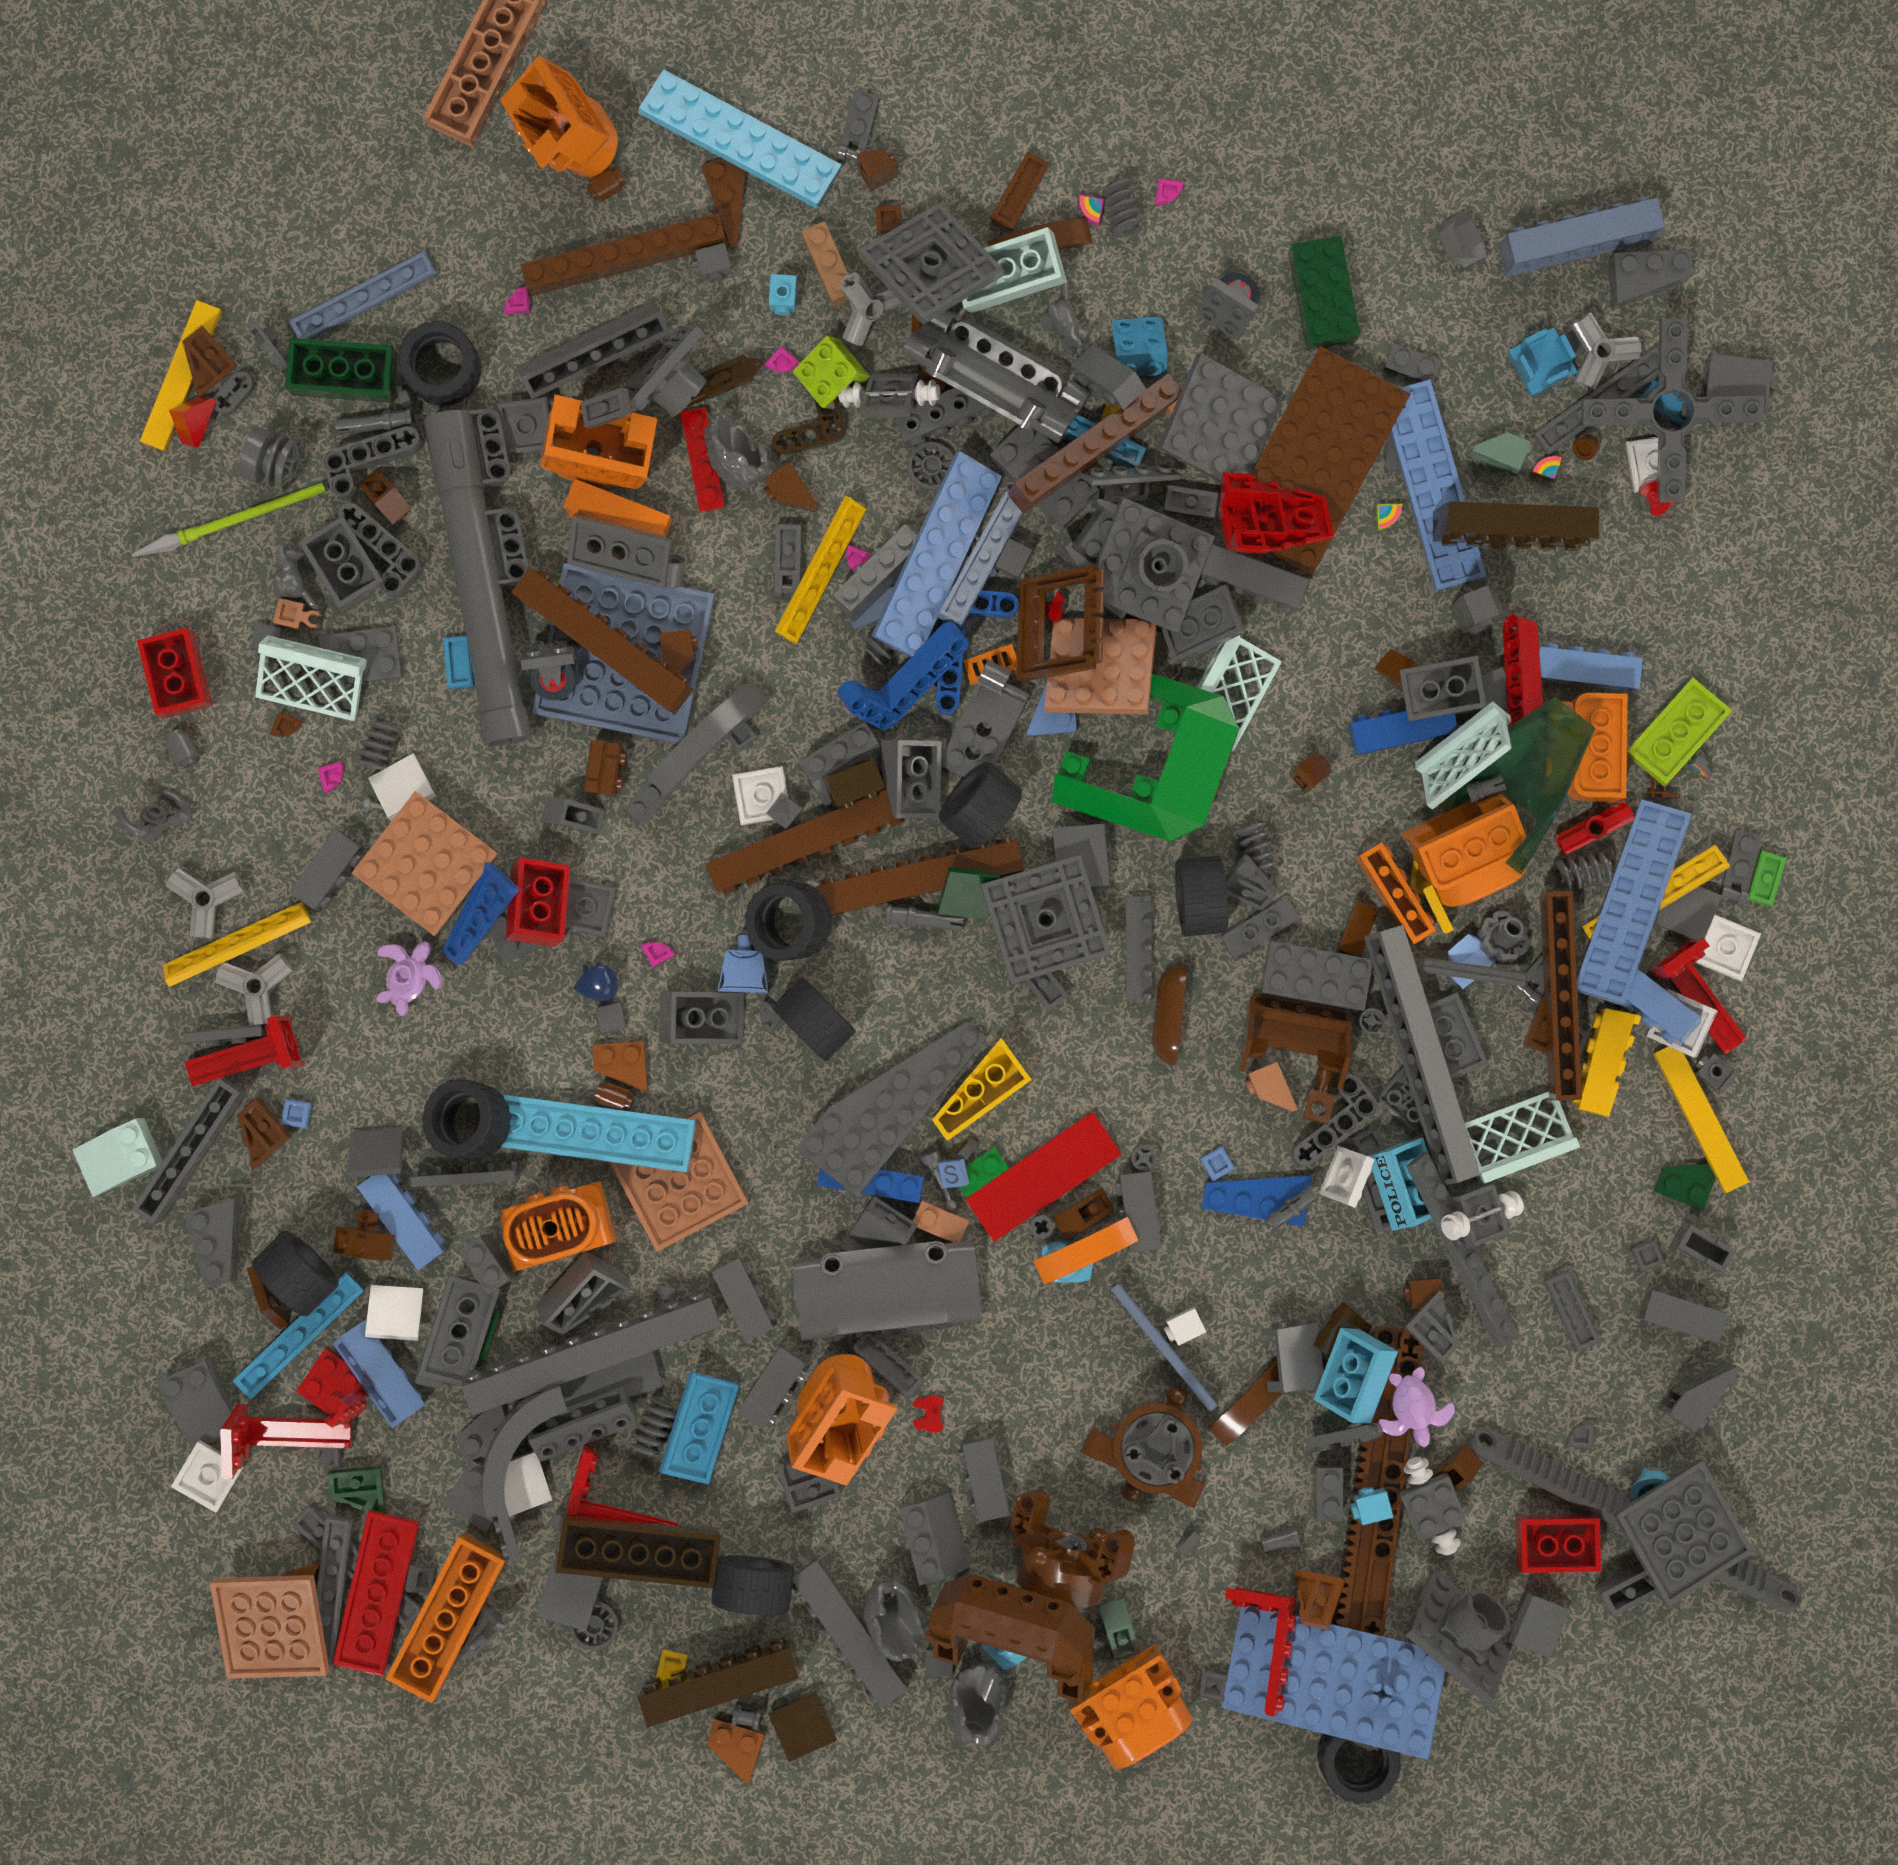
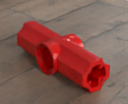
[1554,801,1635,856]

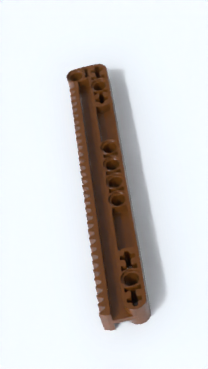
[1334,1325,1423,1636]

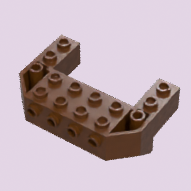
[925,1574,1095,1703]

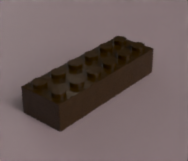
[1433,501,1599,551]
[553,1514,721,1589]
[638,1637,801,1728]

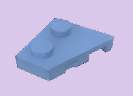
[1027,683,1077,736]

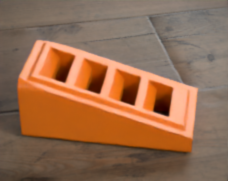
[963,644,1017,686]

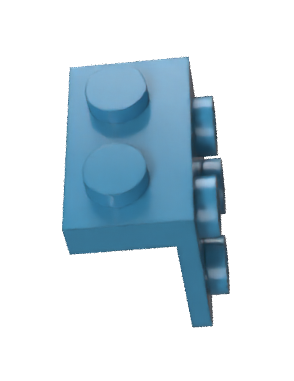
[1112,317,1168,377]

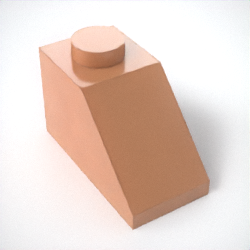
[1245,1062,1298,1112]
[913,1200,969,1242]

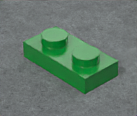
[959,1147,1009,1198]

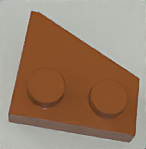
[592,1041,648,1091]
[1295,1569,1344,1630]
[707,1717,765,1783]

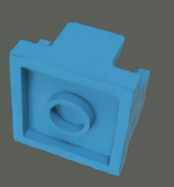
[1507,328,1577,397]

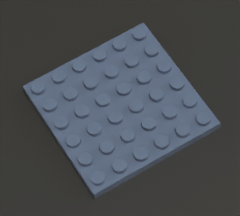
[532,563,715,744]

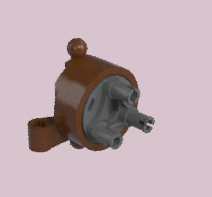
[1080,1387,1206,1508]

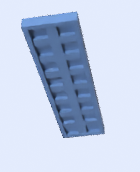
[1390,379,1486,591]
[872,451,1002,657]
[1577,799,1692,1006]

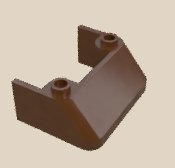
[1239,993,1352,1090]

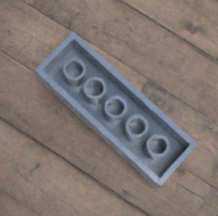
[1498,197,1665,277]

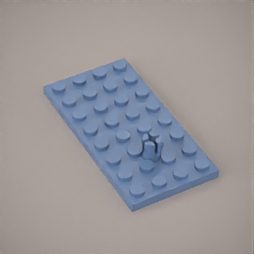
[1221,1605,1446,1760]

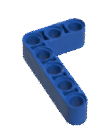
[936,590,1019,716]
[837,622,969,730]

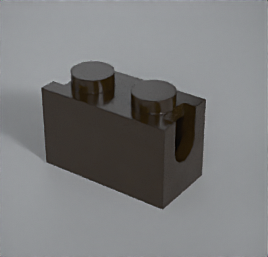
[822,758,885,809]

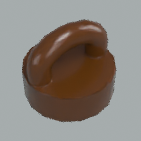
[1572,433,1600,461]

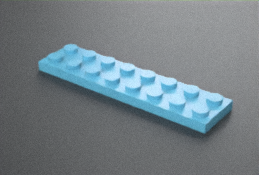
[639,69,842,209]
[501,1095,696,1173]

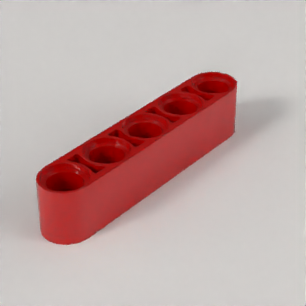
[1502,614,1544,738]

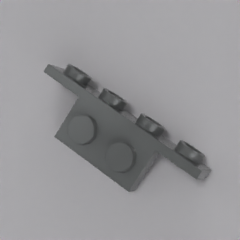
[1080,463,1180,502]

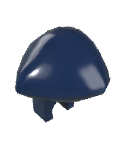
[574,962,618,1001]

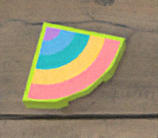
[1376,504,1403,531]

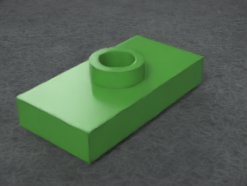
[1748,850,1787,907]

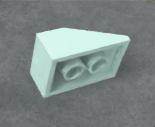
[73,1118,163,1197]

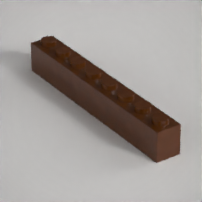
[520,213,727,296]
[1008,373,1182,514]
[511,568,694,715]
[705,789,905,896]
[816,837,1024,916]
[1540,891,1582,1101]

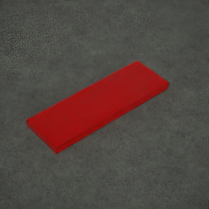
[965,1112,1122,1242]
[333,1510,420,1676]

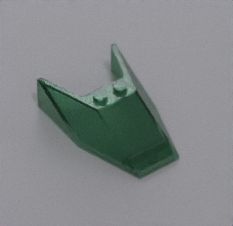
[1438,697,1595,875]

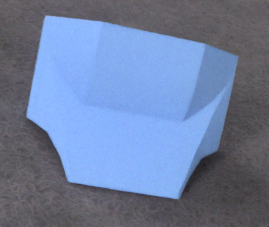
[1448,934,1497,989]

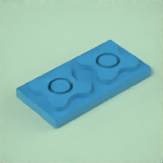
[659,1371,740,1485]

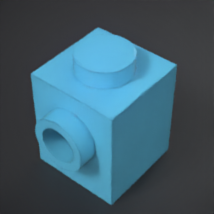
[769,274,797,316]
[1350,1487,1393,1525]

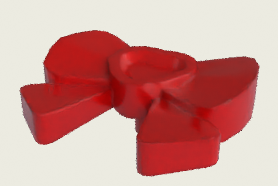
[1638,477,1675,516]
[1045,591,1066,623]
[912,1395,944,1433]

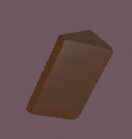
[1337,901,1378,957]

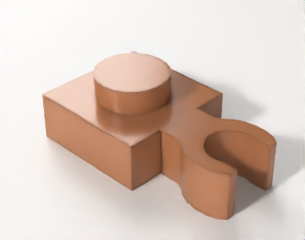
[273,598,322,630]

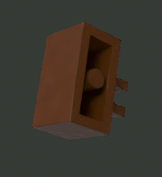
[333,1210,395,1261]

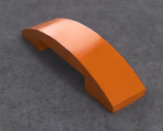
[1033,1217,1139,1285]

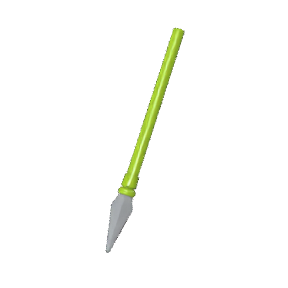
[131,482,326,557]

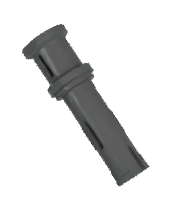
[335,406,416,435]
[885,903,964,932]

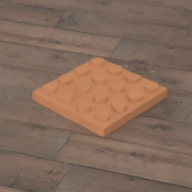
[1044,618,1157,715]
[352,791,499,936]
[610,1112,749,1252]
[210,1575,330,1678]

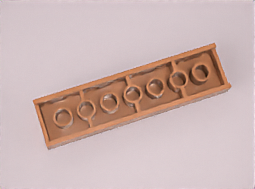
[424,0,547,148]

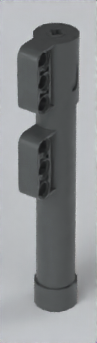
[423,409,532,747]

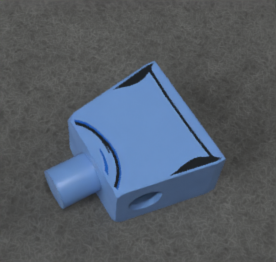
[718,935,769,993]

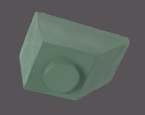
[1468,432,1531,475]
[1099,1599,1140,1660]

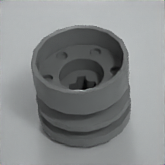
[239,426,302,492]

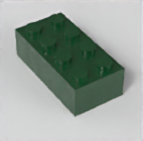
[1288,235,1360,351]
[285,338,398,403]

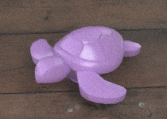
[377,941,442,1016]
[1378,1367,1455,1447]

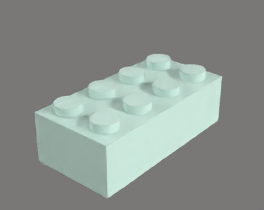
[962,227,1067,313]

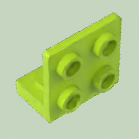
[793,336,870,408]

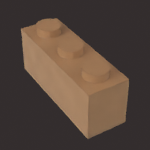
[801,221,849,308]

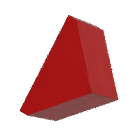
[169,397,216,448]

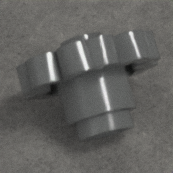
[1477,911,1530,963]

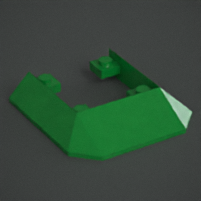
[1052,674,1239,842]

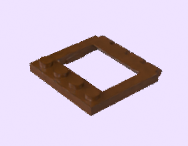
[1016,565,1105,682]

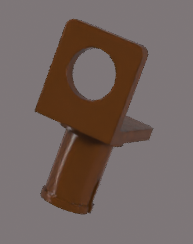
[1303,1069,1335,1124]

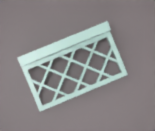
[255,635,367,721]
[1196,635,1282,751]
[1415,702,1511,809]
[1465,1092,1580,1184]

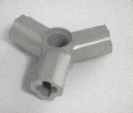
[839,272,902,346]
[1570,312,1642,391]
[166,868,245,938]
[215,953,294,1026]

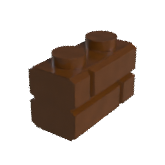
[583,740,627,797]

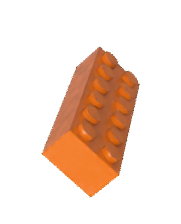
[386,1532,509,1703]

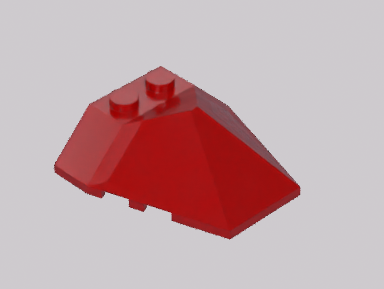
[1219,472,1334,553]

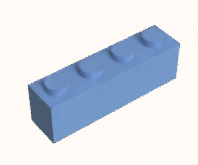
[1539,643,1643,692]
[1621,969,1701,1047]
[357,1174,447,1271]
[332,1320,425,1429]

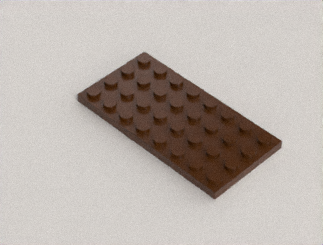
[1251,346,1411,577]

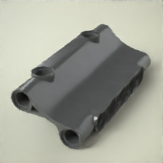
[902,310,1091,443]
[793,1240,983,1341]

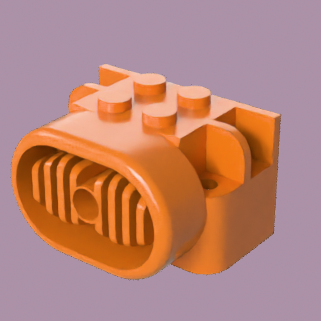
[500,55,618,177]
[539,395,657,489]
[1536,693,1628,804]
[1401,793,1528,907]
[501,1181,618,1272]
[787,1354,898,1486]
[1067,1643,1193,1769]

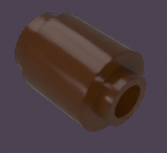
[586,167,626,203]
[594,1082,634,1111]

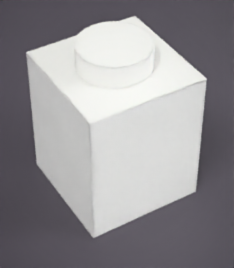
[1164,1307,1206,1346]

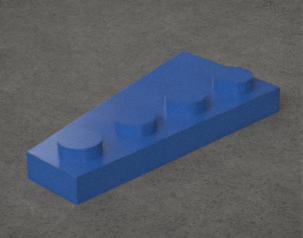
[442,862,520,965]
[1201,1175,1312,1226]

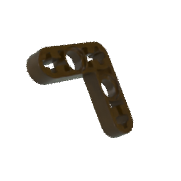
[772,398,845,455]

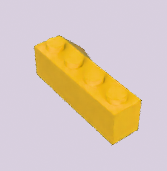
[1572,1009,1641,1117]
[932,1038,1032,1141]

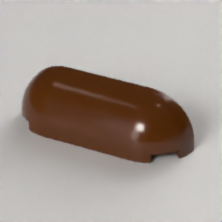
[1152,963,1187,1066]

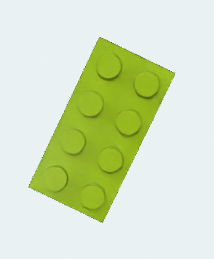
[1627,678,1733,787]

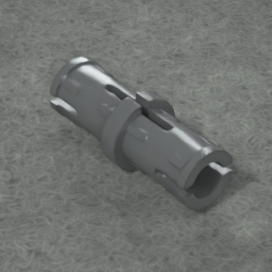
[1266,1186,1318,1230]

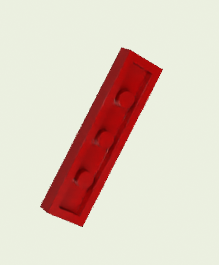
[681,407,725,513]

